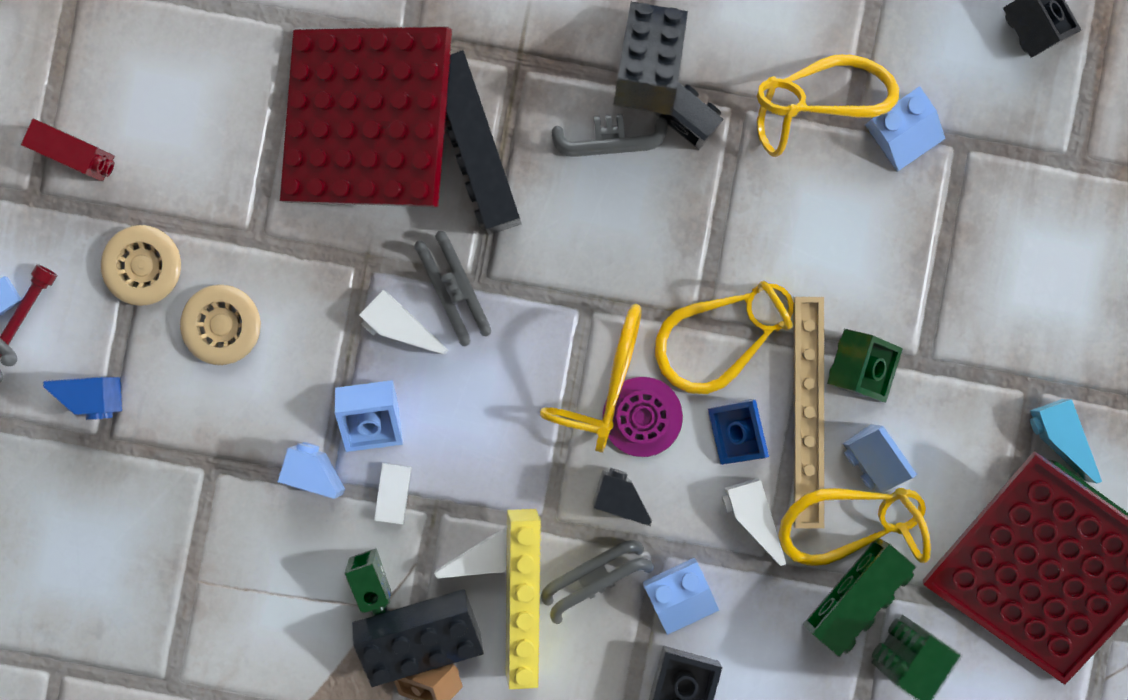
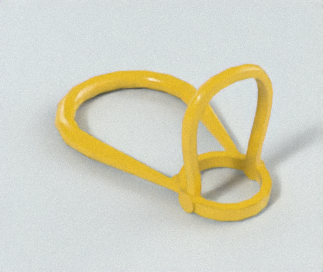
[757,54,900,157]
[655,281,794,394]
[540,304,642,453]
[778,488,931,566]

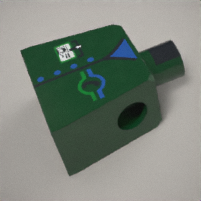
[344,548,391,616]

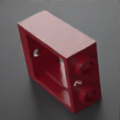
[21,118,115,182]

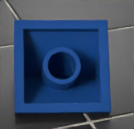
[708,399,769,465]

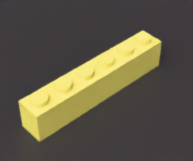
[505,509,541,689]

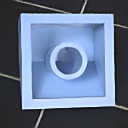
[865,86,945,172]
[335,380,403,452]
[843,424,917,493]
[278,442,345,499]
[643,558,719,635]

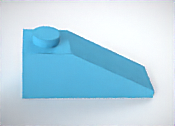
[1030,399,1102,484]

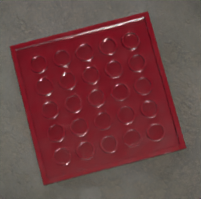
[280,26,452,207]
[923,451,1128,685]

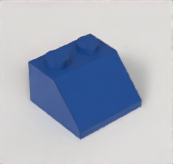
[43,377,122,420]

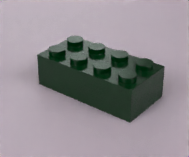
[803,538,916,657]
[871,614,962,700]

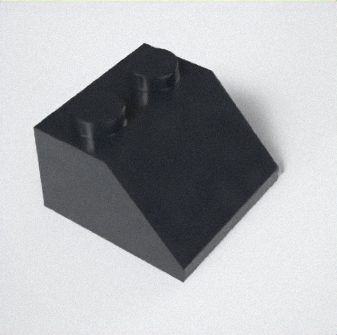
[1003,0,1082,58]
[655,83,723,150]
[592,467,652,526]

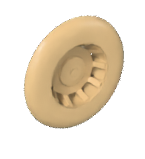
[101,225,181,306]
[180,285,261,365]

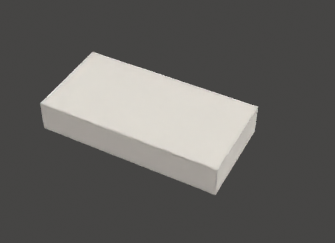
[374,463,412,524]

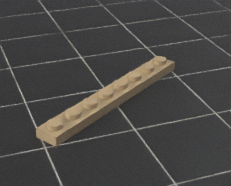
[793,297,824,528]

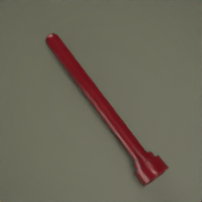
[0,264,58,359]

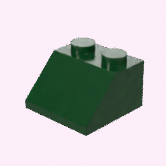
[827,328,903,403]

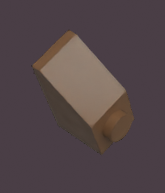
[394,664,463,700]

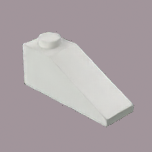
[360,290,449,354]
[722,478,786,566]
[434,526,507,578]

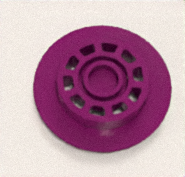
[603,377,683,457]

